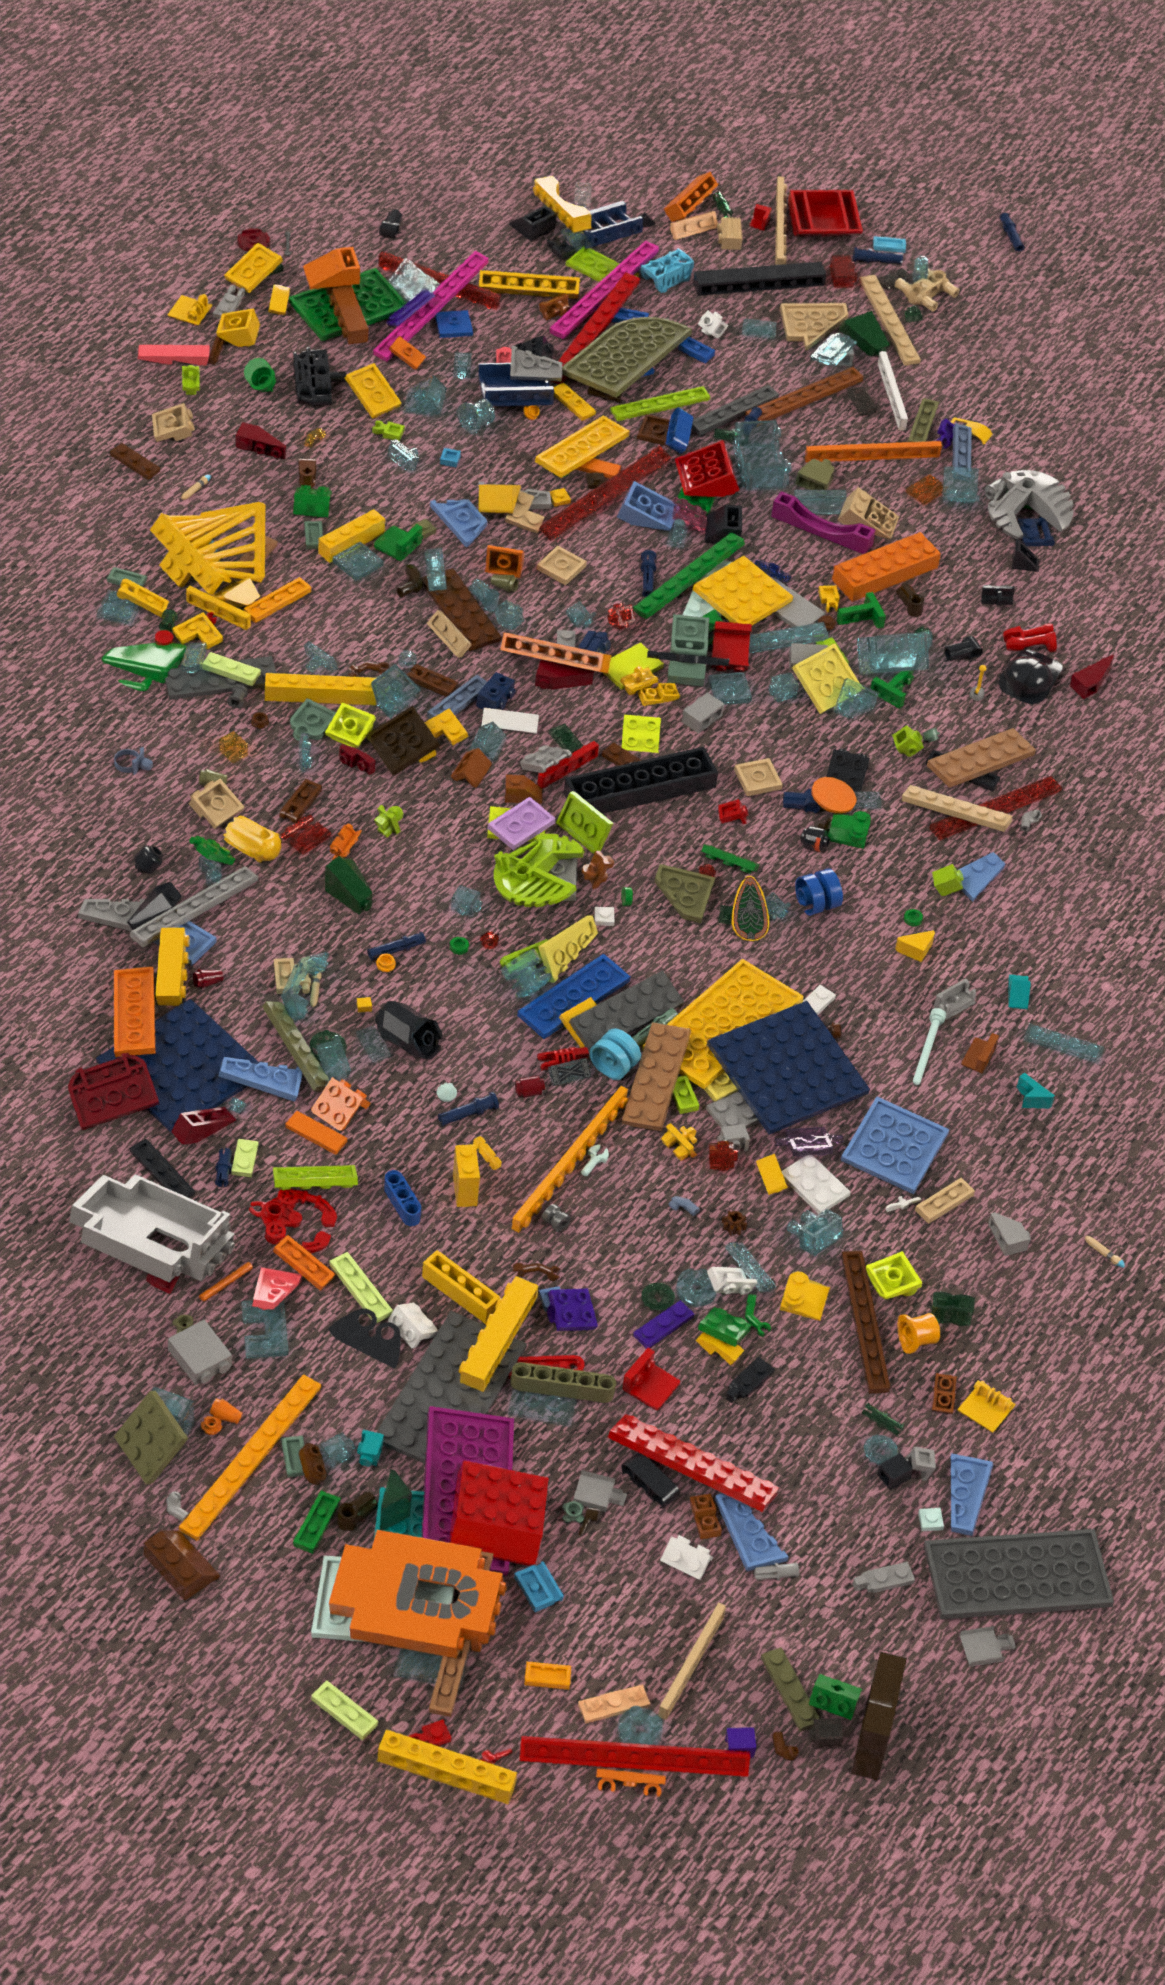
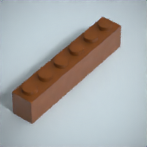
[325,285,369,345]

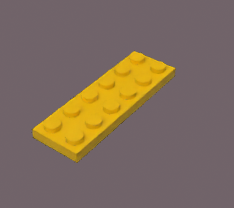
[535,415,629,478]

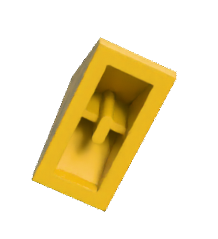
[895,930,935,962]

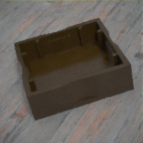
[851,1651,907,1781]

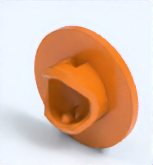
[811,777,856,814]

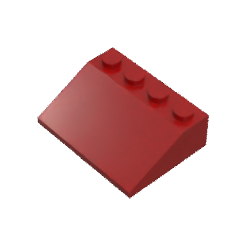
[675,440,740,497]

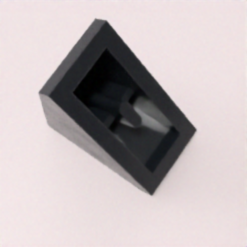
[1012,539,1039,572]

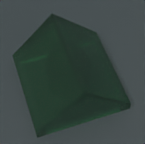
[380,1469,412,1531]

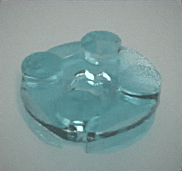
[676,1268,717,1308]
[617,1706,663,1745]

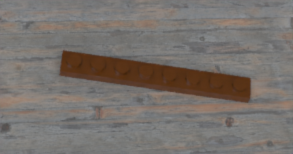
[841,1251,890,1394]

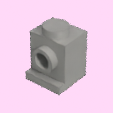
[717,1124,750,1151]

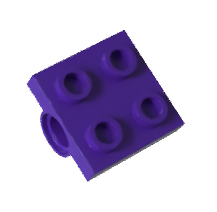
[547,1288,598,1331]

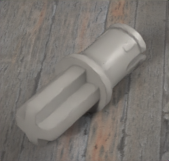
[754,1562,799,1581]

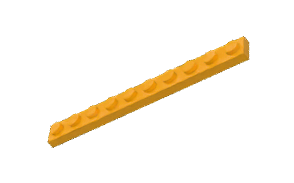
[512,1086,628,1233]
[179,1374,321,1541]

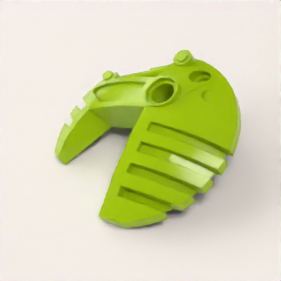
[494,834,584,907]

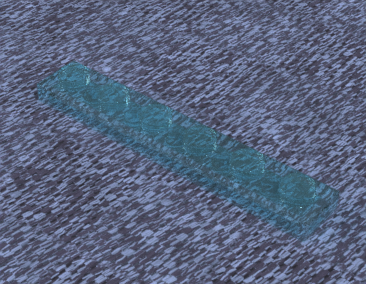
[749,622,828,653]

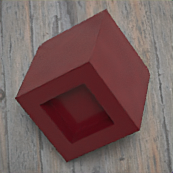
[146,1273,180,1294]

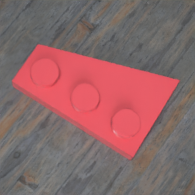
[252,1267,302,1310]

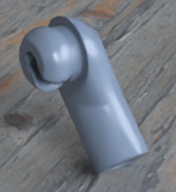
[669,1196,700,1216]

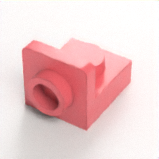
[496,347,512,363]

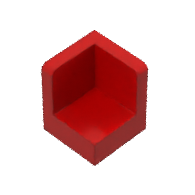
[749,204,772,231]

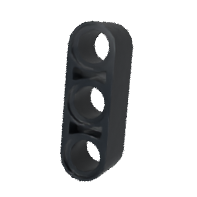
[621,1453,680,1509]

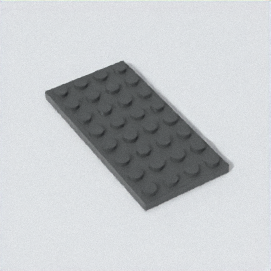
[376,1311,527,1464]
[923,1529,1114,1619]

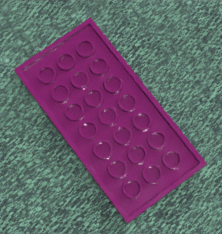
[421,1406,514,1576]

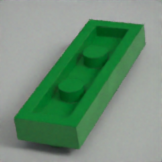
[701,844,760,874]
[293,1490,341,1554]

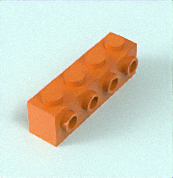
[664,172,718,222]

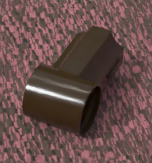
[896,583,924,617]
[337,1491,378,1531]

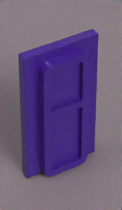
[386,290,435,327]

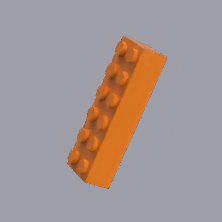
[832,532,941,602]

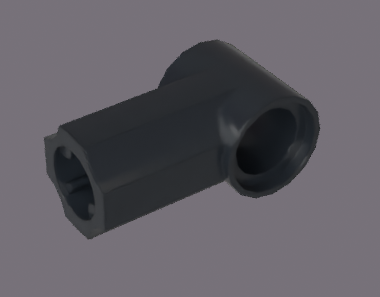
[379,209,403,239]
[944,636,983,661]

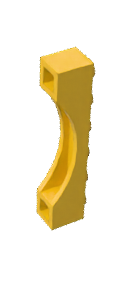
[533,176,591,233]

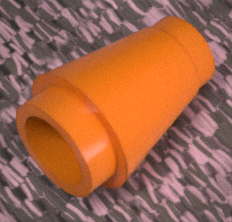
[209,1398,243,1425]

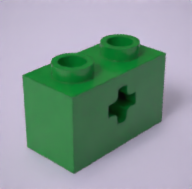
[808,1674,862,1720]

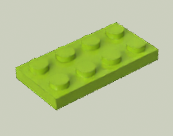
[273,1165,358,1190]

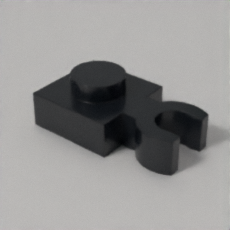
[547,236,575,260]

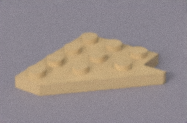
[780,303,848,351]

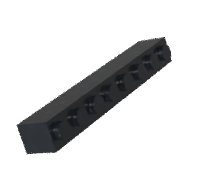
[693,261,826,296]

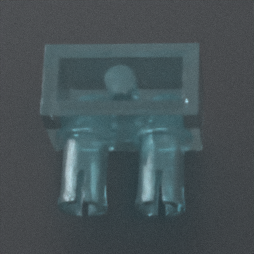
[787,1209,843,1256]

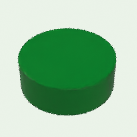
[621,887,633,906]
[904,909,923,927]
[449,937,469,955]

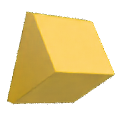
[479,484,521,513]

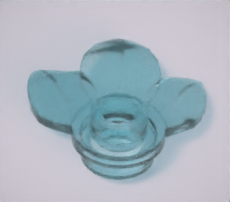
[912,255,928,284]

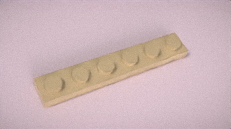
[902,785,1012,832]

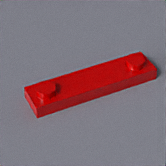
[537,741,599,789]

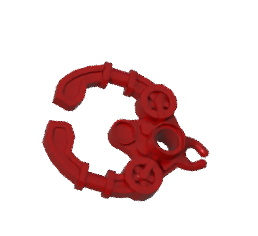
[248,1189,337,1254]

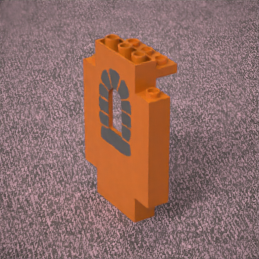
[329,1530,506,1659]

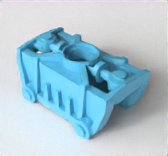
[641,248,694,293]

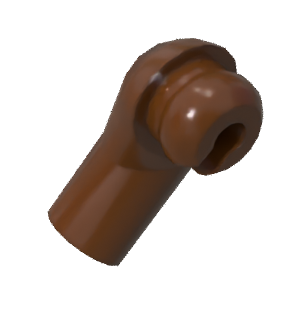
[772,1731,799,1761]

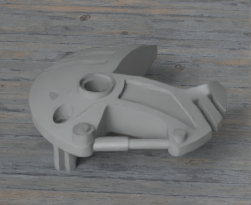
[987,470,1074,539]

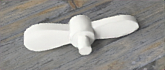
[885,1196,922,1212]

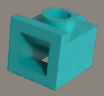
[357,1429,384,1466]

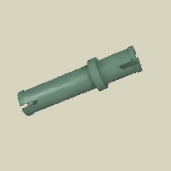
[632,1008,678,1047]

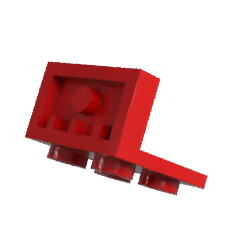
[622,1347,680,1411]

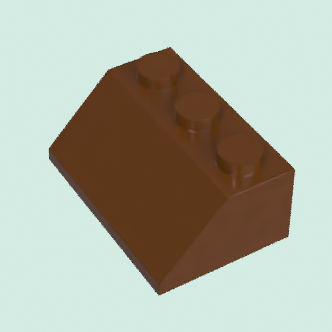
[143,1531,220,1601]

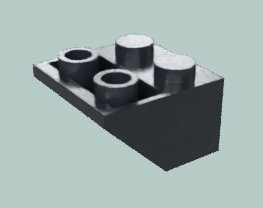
[509,205,557,241]
[705,505,742,544]

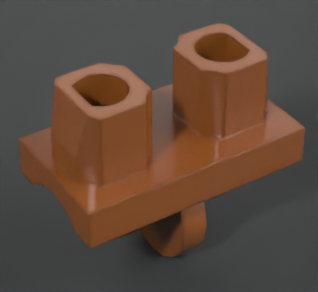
[539,294,570,320]
[581,851,614,890]

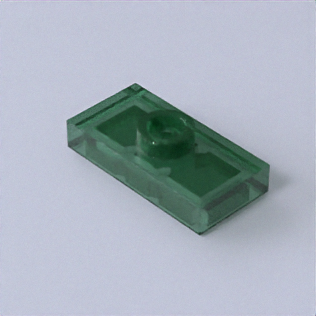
[549,723,583,754]

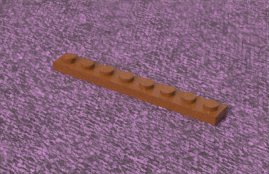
[745,367,864,426]

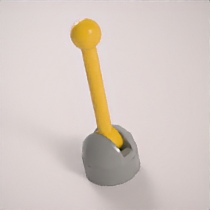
[970,665,986,701]

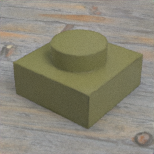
[411,519,436,539]

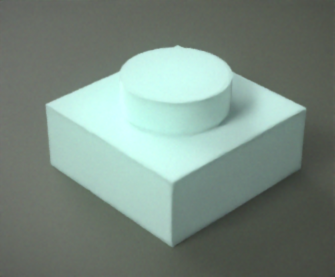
[918,1508,944,1531]

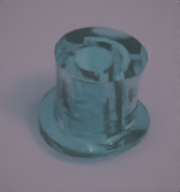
[457,399,495,435]

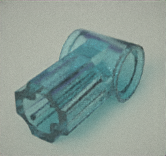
[470,579,499,612]

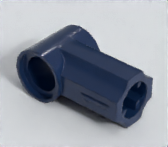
[783,789,820,813]

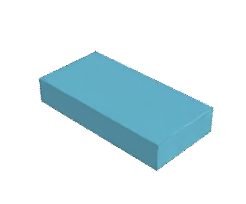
[873,236,906,253]

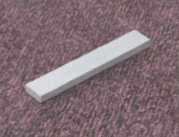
[878,351,908,431]

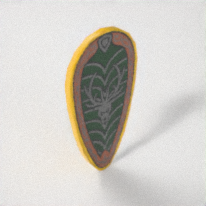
[731,876,770,941]

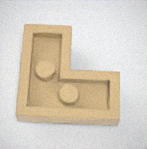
[505,491,544,533]

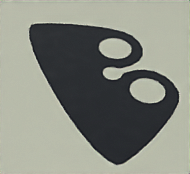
[328,1308,401,1369]

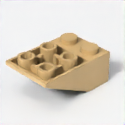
[838,487,899,539]

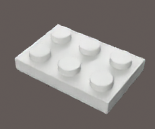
[782,1153,851,1215]

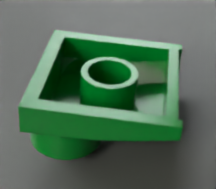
[828,811,871,849]

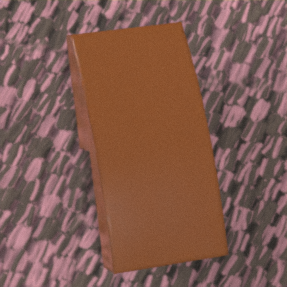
[932,1373,957,1414]
[690,1494,722,1539]

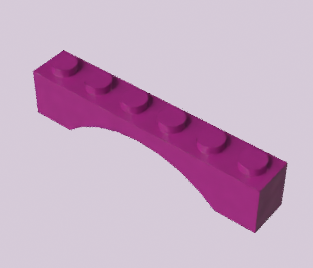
[771,491,876,554]

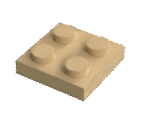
[537,546,587,585]
[734,758,783,796]

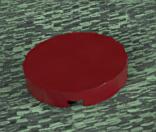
[237,228,270,252]

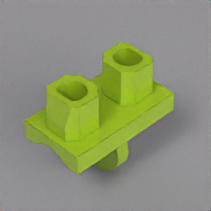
[182,365,200,395]
[374,805,403,838]

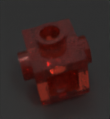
[607,602,636,629]
[709,1140,738,1171]

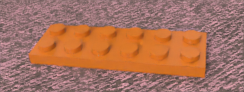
[114,967,156,1057]

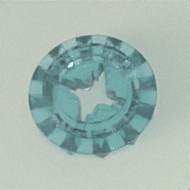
[863,1435,898,1466]

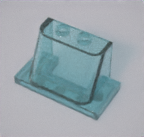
[857,631,933,674]

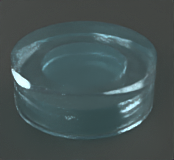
[398,651,417,668]

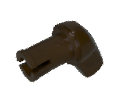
[396,564,422,598]

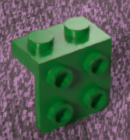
[293,485,332,517]
[374,524,423,562]

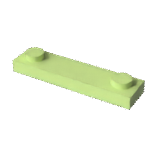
[330,1252,393,1323]

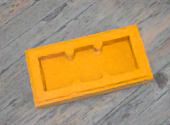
[524,1662,572,1690]

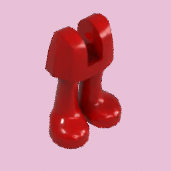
[1002,623,1057,653]

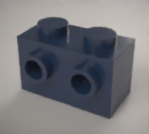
[476,672,516,710]

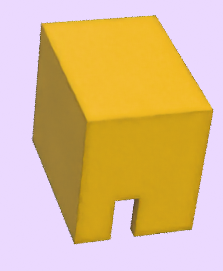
[357,997,372,1013]

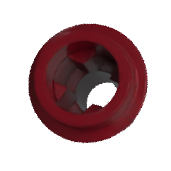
[193,969,224,989]

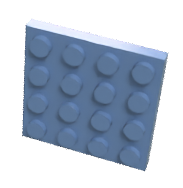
[841,1097,949,1194]

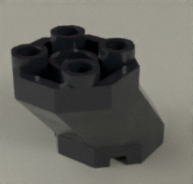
[375,1001,443,1060]

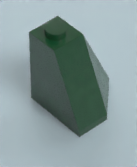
[839,311,890,357]
[325,856,373,915]

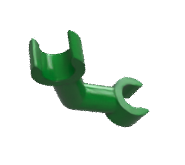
[745,1294,771,1337]

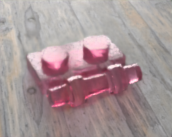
[672,497,707,533]

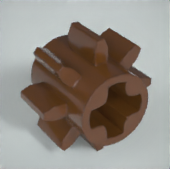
[722,1211,747,1236]

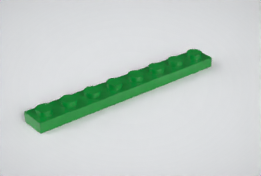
[633,532,745,619]

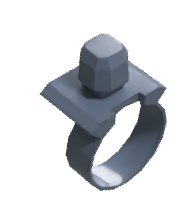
[114,747,153,775]

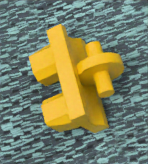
[620,666,658,695]
[661,1123,697,1161]

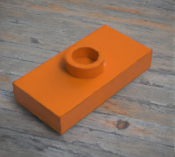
[389,336,426,370]

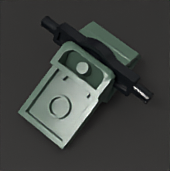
[647,614,729,686]

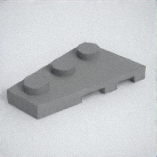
[78,899,145,931]

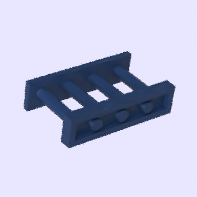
[567,201,643,249]

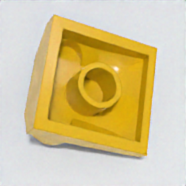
[780,1271,830,1321]

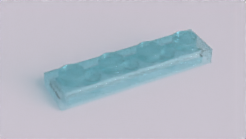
[1023,1023,1104,1065]

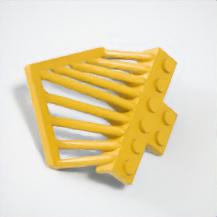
[150,502,265,595]

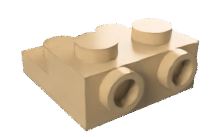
[152,403,195,442]
[189,778,244,829]

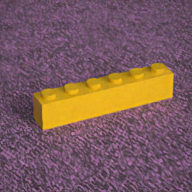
[265,673,377,705]
[458,1276,538,1392]

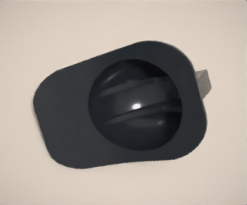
[999,650,1063,704]

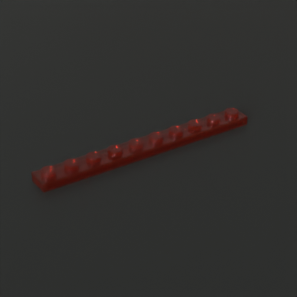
[539,446,671,541]

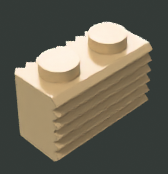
[717,217,742,250]

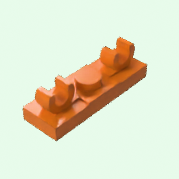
[596,1768,666,1797]

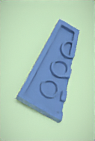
[218,1057,303,1102]
[951,1453,993,1536]
[715,1493,788,1572]

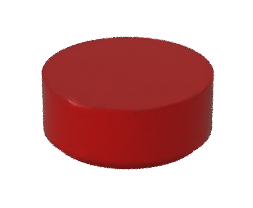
[155,630,173,645]

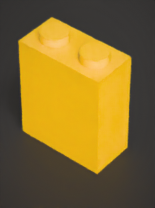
[453,1144,480,1207]

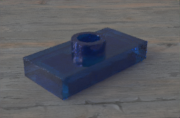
[754,560,792,582]

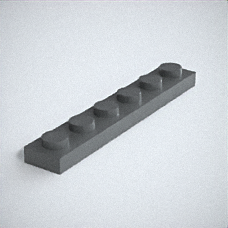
[691,385,779,436]

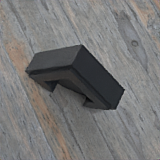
[641,212,656,228]

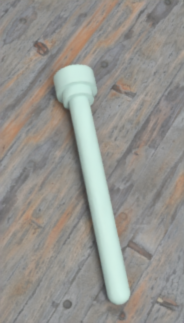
[913,1008,946,1085]

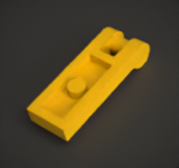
[117,579,169,618]

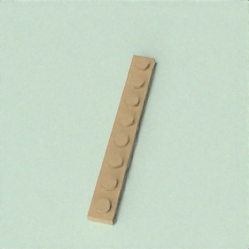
[775,176,787,265]
[859,275,921,366]

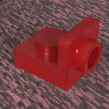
[718,799,749,824]

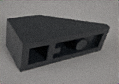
[127,881,182,930]

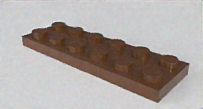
[421,568,502,651]

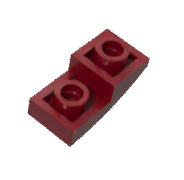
[339,744,376,775]

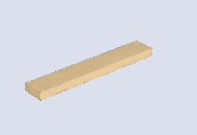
[658,1603,726,1720]

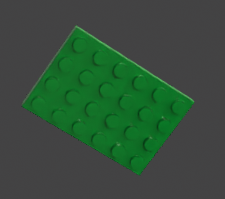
[289,268,406,341]

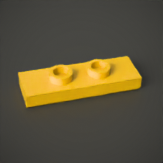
[553,383,596,421]

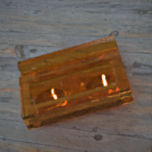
[906,474,948,505]

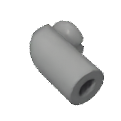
[1020,809,1042,832]
[166,1491,190,1522]

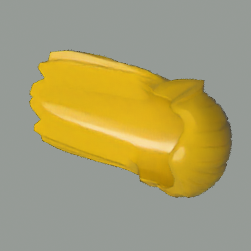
[223,816,281,863]

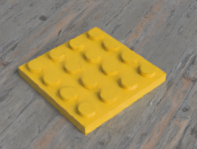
[693,556,793,625]

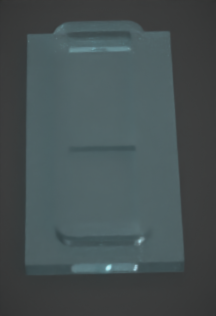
[810,333,856,367]
[794,490,847,514]

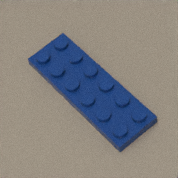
[517,954,631,1039]

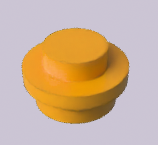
[524,405,540,420]
[376,954,396,972]

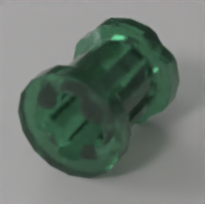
[159,609,178,633]

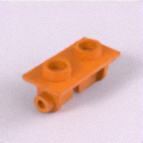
[330,824,362,860]

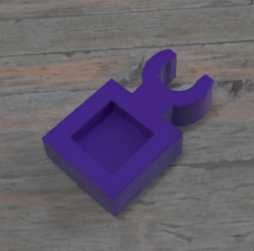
[936,418,954,449]

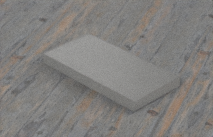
[771,576,826,634]

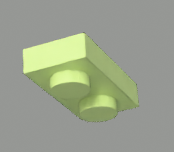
[231,1139,259,1177]

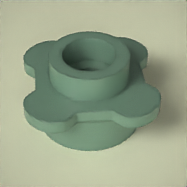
[562,1501,584,1523]

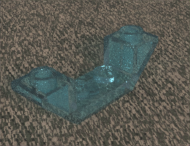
[281,952,329,1023]

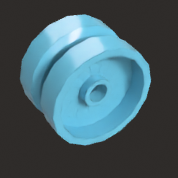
[589,1028,641,1080]

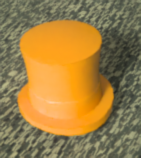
[897,1313,940,1354]

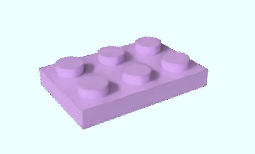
[488,797,556,850]

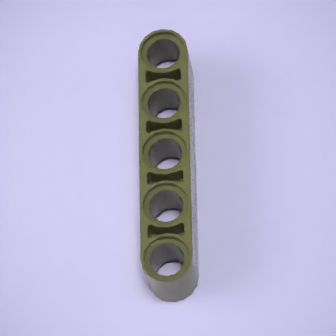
[510,1362,616,1403]

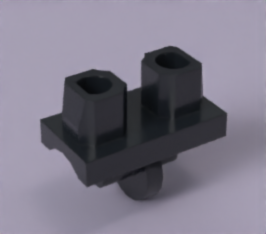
[981,585,1015,606]

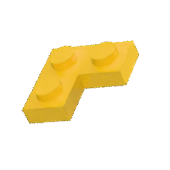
[172,612,223,649]

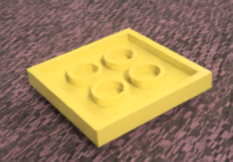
[792,643,863,714]

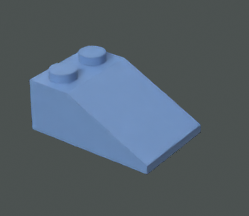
[617,481,681,531]

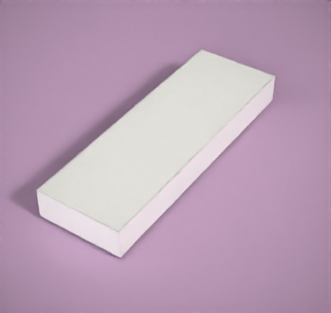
[482,708,539,734]

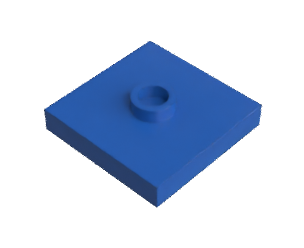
[435,310,473,338]

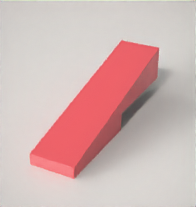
[138,345,210,365]

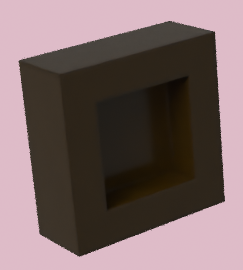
[586,473,606,489]

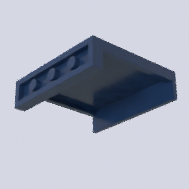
[478,363,554,406]

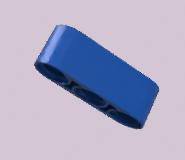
[665,407,693,454]
[384,1170,421,1226]

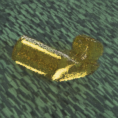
[304,428,326,448]

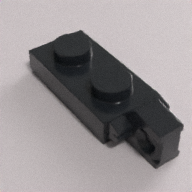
[725,1357,775,1403]

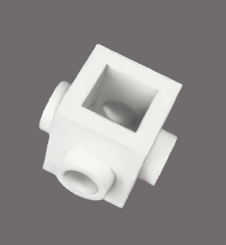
[698,310,729,338]

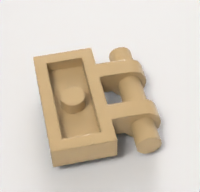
[274,958,312,994]

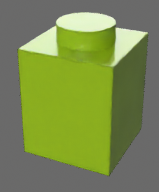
[932,864,964,896]

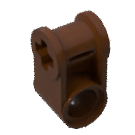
[299,458,316,488]

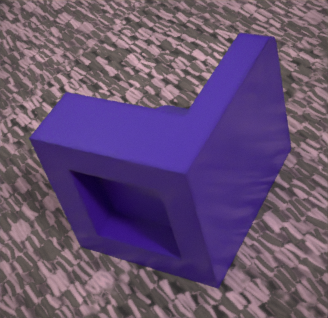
[725,1727,756,1758]

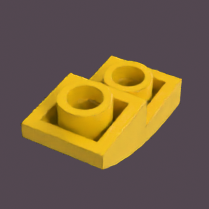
[268,284,290,315]
[637,683,680,706]
[756,1154,788,1195]
[696,1332,744,1365]

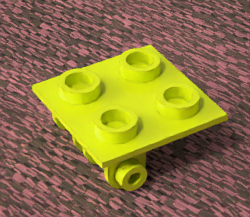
[622,715,661,753]

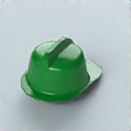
[244,358,276,392]

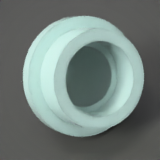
[437,1082,457,1102]

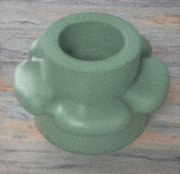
[922,727,940,743]

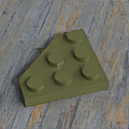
[655,864,715,923]

